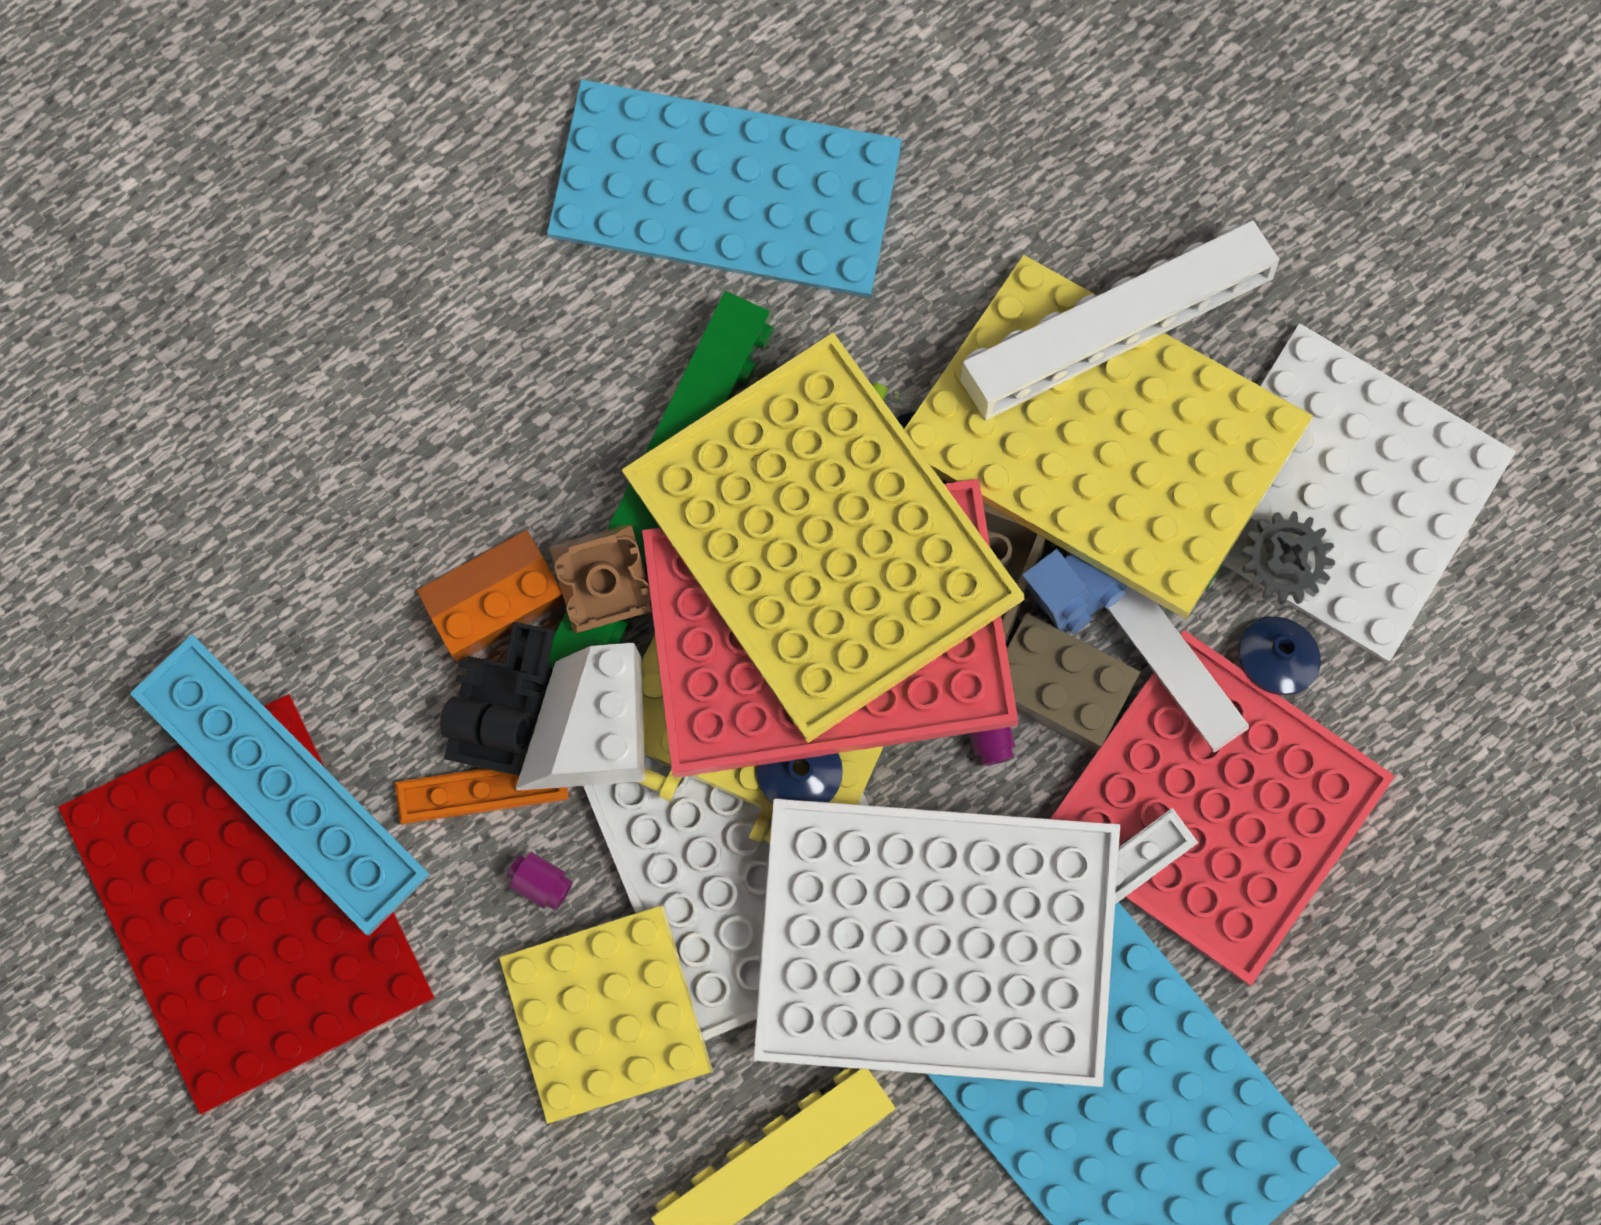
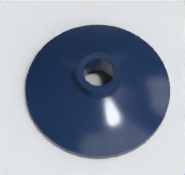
[1238,617,1321,695]
[757,753,843,804]

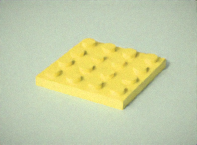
[499,906,713,1124]

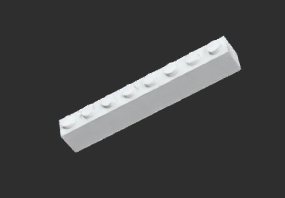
[960,220,1279,421]

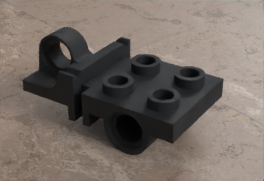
[440,622,555,776]

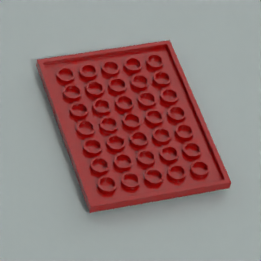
[58,694,436,1115]

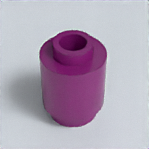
[969,727,1016,767]
[507,851,573,911]

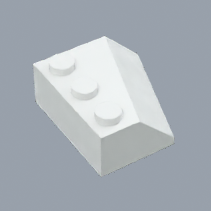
[516,643,645,790]

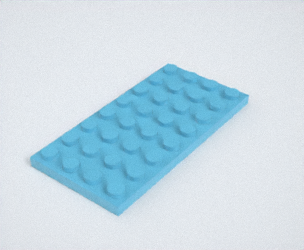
[547,79,902,298]

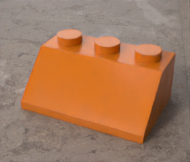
[417,530,565,663]

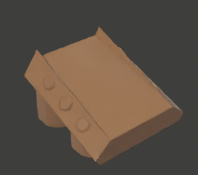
[550,525,652,633]

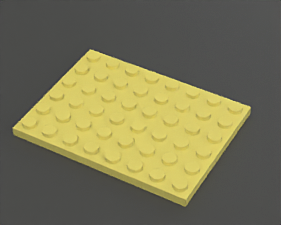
[904,255,1313,619]
[622,332,1025,743]

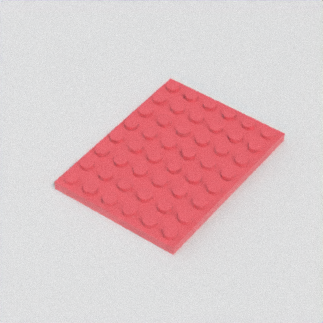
[642,479,1019,778]

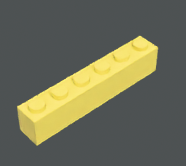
[651,1068,896,1225]

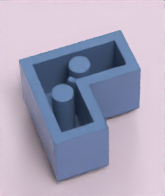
[1023,549,1128,633]

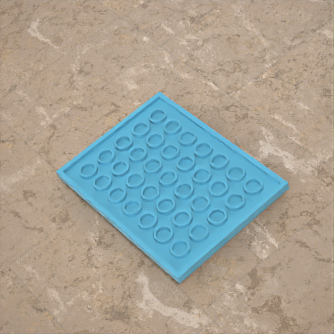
[927,902,1340,1225]

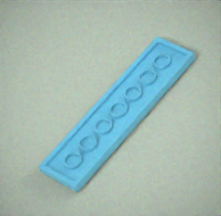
[130,634,430,936]

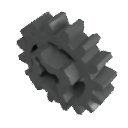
[1241,511,1335,605]

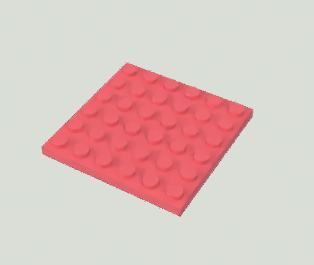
[1050,630,1395,986]

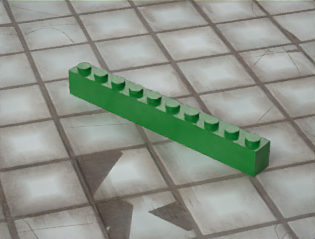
[549,291,774,671]

